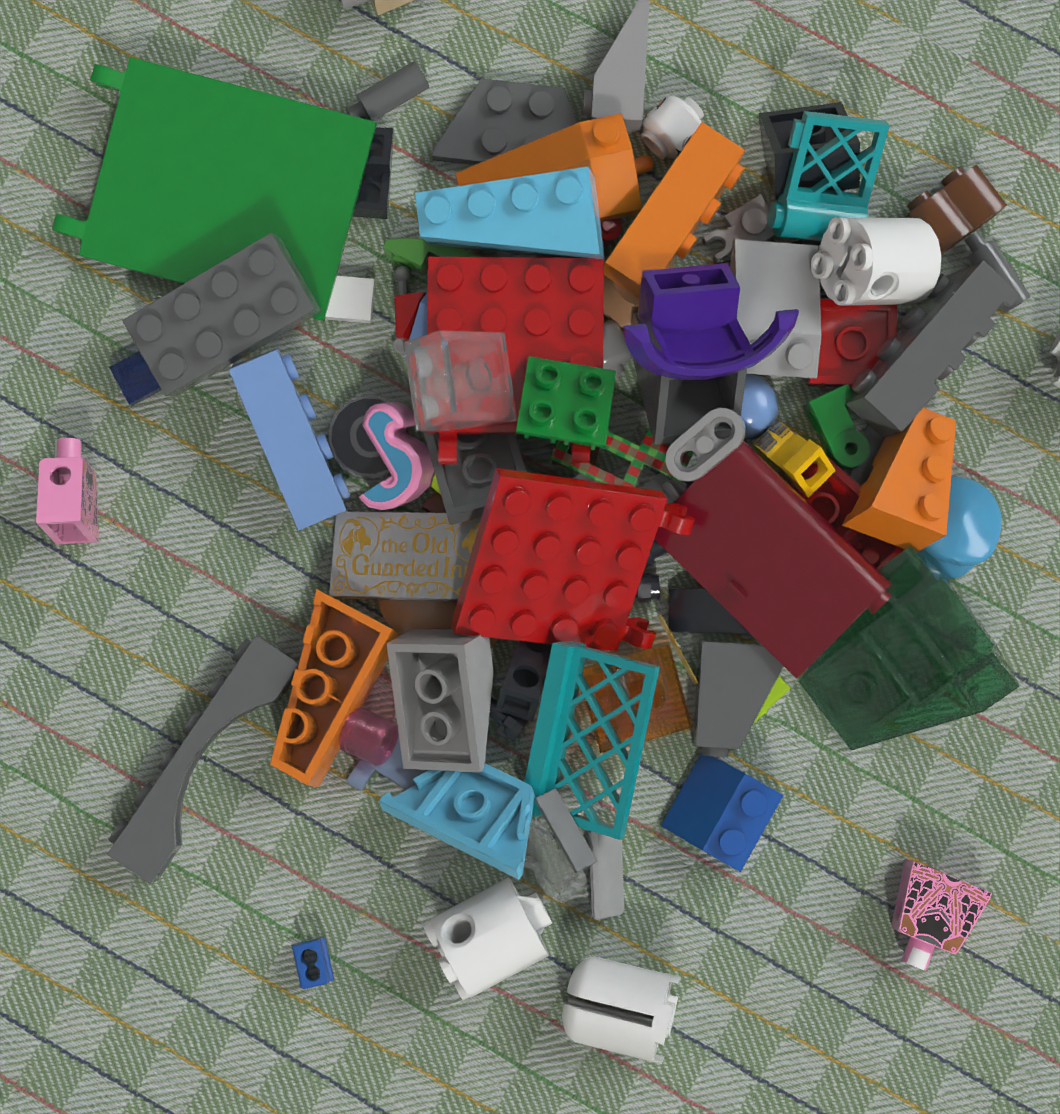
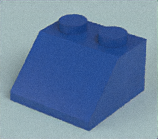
[660,752,784,873]

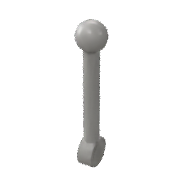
[393,266,411,355]

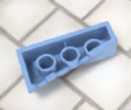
[229,348,351,531]

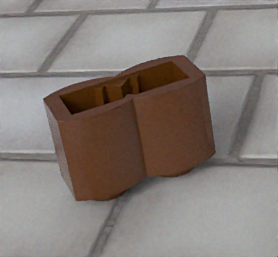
[905,165,1007,255]

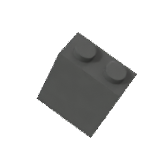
[633,312,747,445]

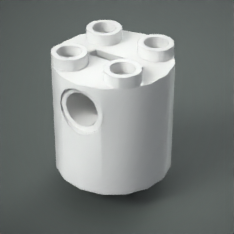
[811,217,941,306]
[422,877,552,1000]

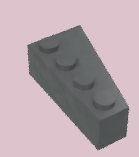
[846,260,1021,438]

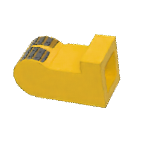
[752,421,836,498]

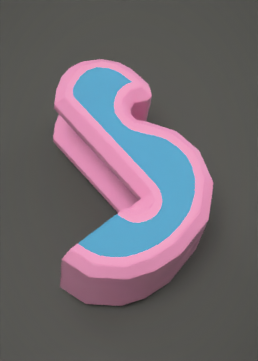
[359,402,434,510]

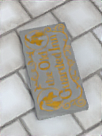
[329,511,482,602]

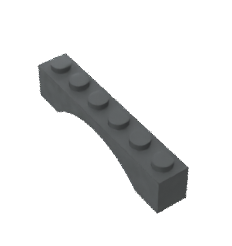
[107,635,299,884]

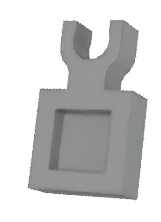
[702,195,776,264]

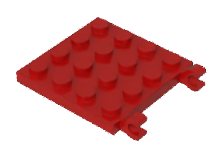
[426,257,604,465]
[451,468,695,651]

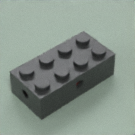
[122,233,322,396]

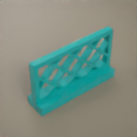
[524,641,660,840]

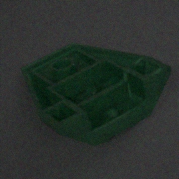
[799,545,1020,750]

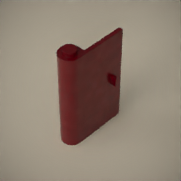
[655,441,892,679]

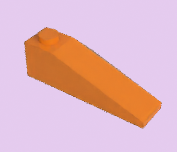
[456,113,642,222]

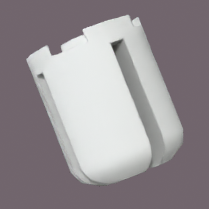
[562,956,681,1064]

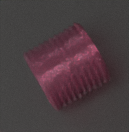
[339,707,399,767]

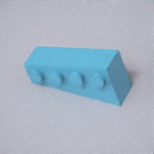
[415,166,605,263]

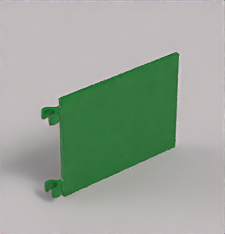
[52,57,377,322]

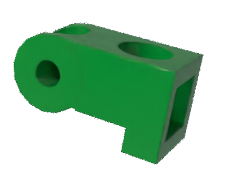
[803,384,870,470]

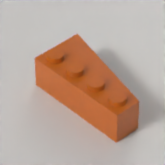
[604,122,745,298]
[270,589,401,787]

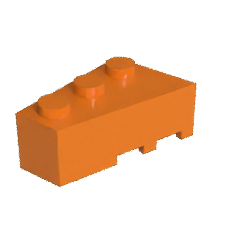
[842,407,956,553]

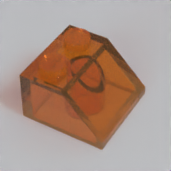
[582,644,693,753]

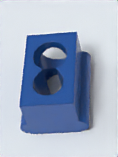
[291,937,334,989]

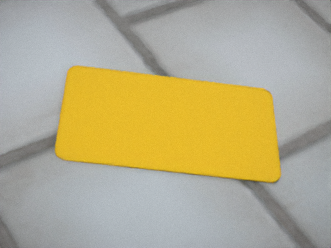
[657,614,698,684]

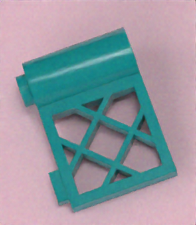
[768,111,890,242]

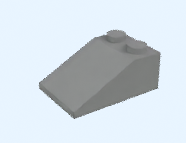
[730,239,822,378]
[386,629,493,772]

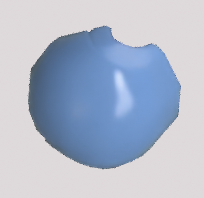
[741,374,779,439]

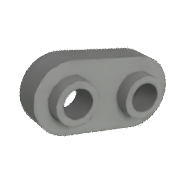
[666,408,746,481]

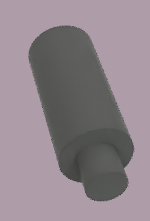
[346,61,429,121]
[964,231,1031,314]

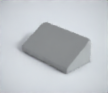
[588,830,624,919]

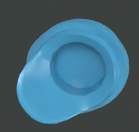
[917,476,1002,579]

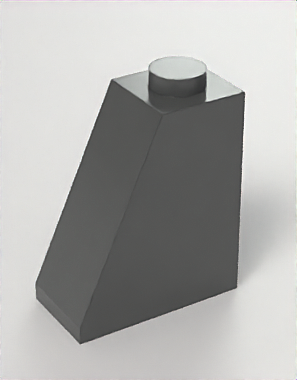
[692,641,784,757]

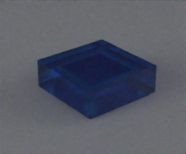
[109,351,162,406]

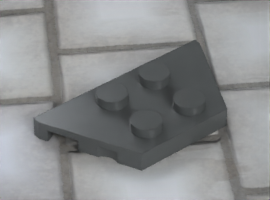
[432,78,577,165]

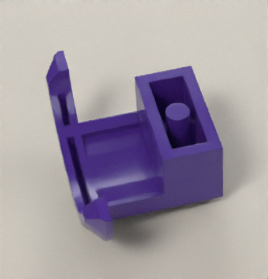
[623,263,799,380]

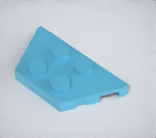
[379,763,535,880]

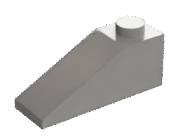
[583,0,650,133]

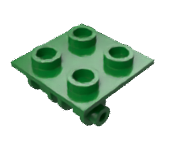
[516,356,616,450]

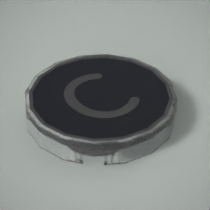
[327,394,413,480]

